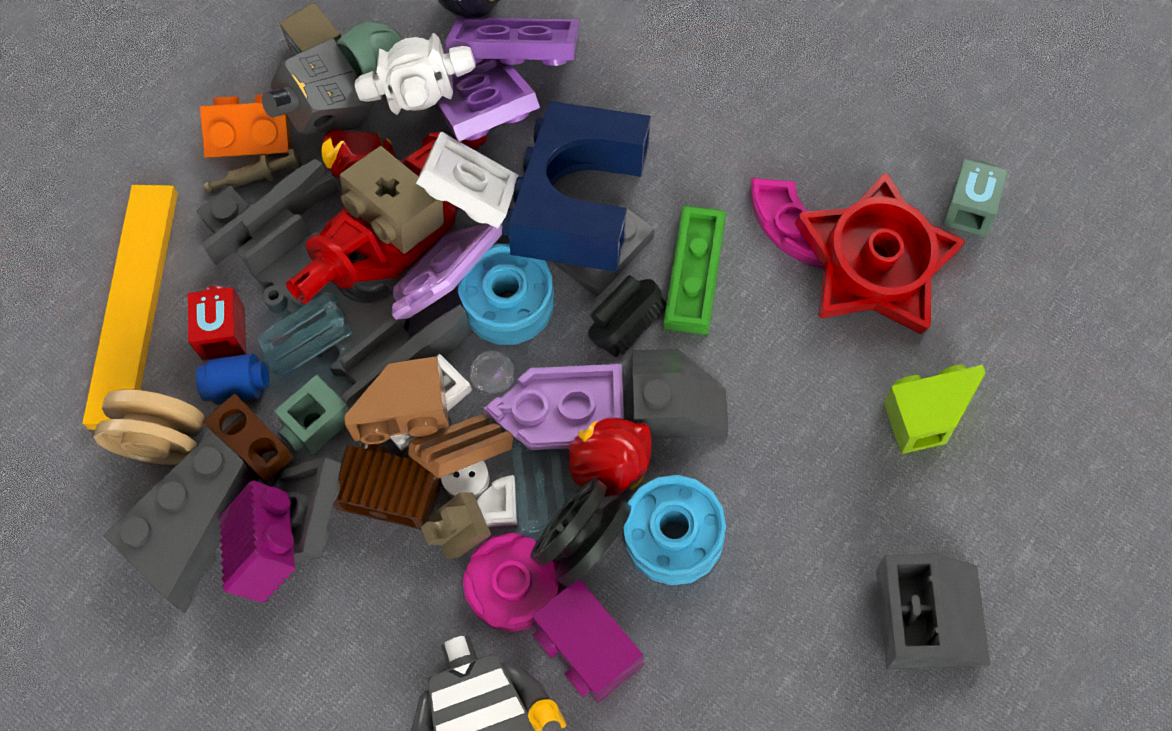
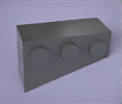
[103,432,259,613]

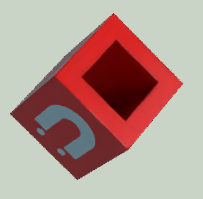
[187,286,246,361]

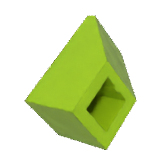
[884,364,986,454]

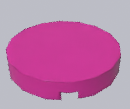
[463,533,561,632]

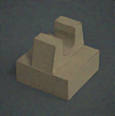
[421,492,491,559]

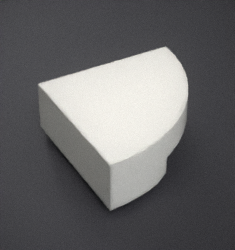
[476,475,518,527]

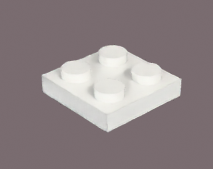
[416,131,519,229]

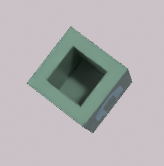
[943,158,1009,237]

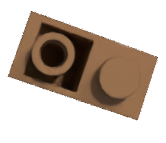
[344,356,449,444]

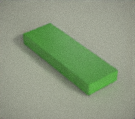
[664,205,727,335]

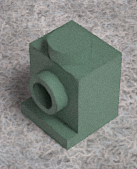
[274,374,349,455]

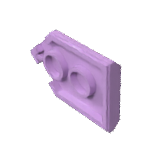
[392,223,502,320]
[484,364,624,450]

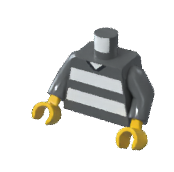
[411,636,566,731]

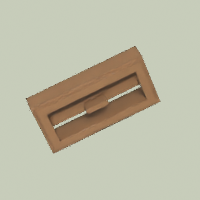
[408,414,514,478]

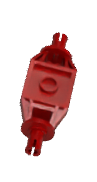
[286,132,487,304]

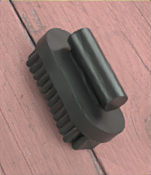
[588,275,667,357]

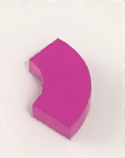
[750,178,823,268]

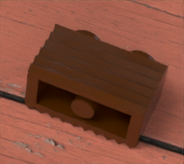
[333,443,442,530]

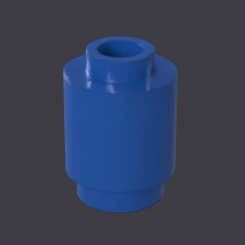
[196,354,270,405]

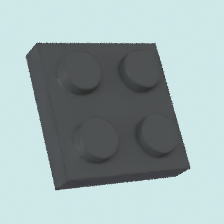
[272,457,342,562]

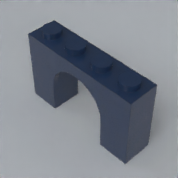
[503,101,651,272]

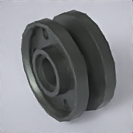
[530,477,632,587]

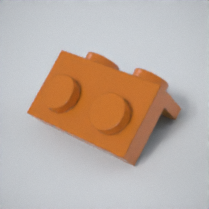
[200,94,292,158]

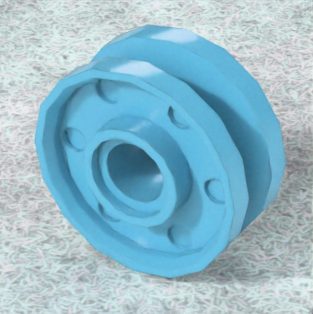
[458,244,554,345]
[623,475,726,585]

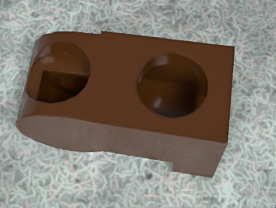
[203,393,294,484]

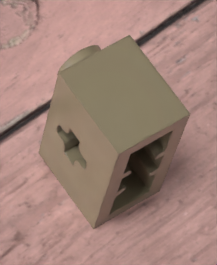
[340,146,444,254]

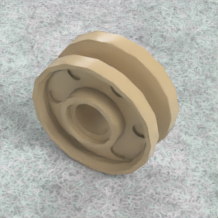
[94,390,205,466]

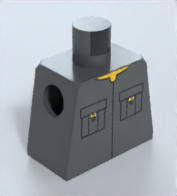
[262,39,375,135]

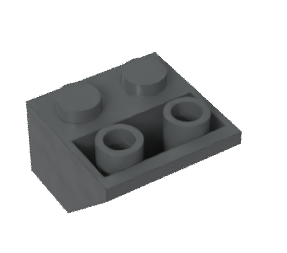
[876,553,990,669]

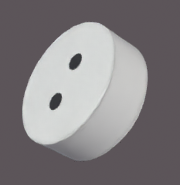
[441,461,490,499]

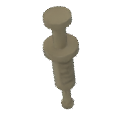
[203,148,302,193]

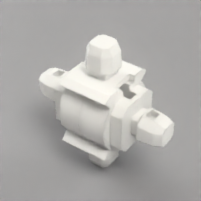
[355,33,476,115]

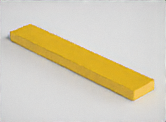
[82,185,178,430]

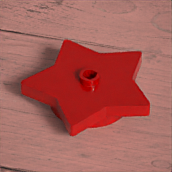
[795,173,965,334]

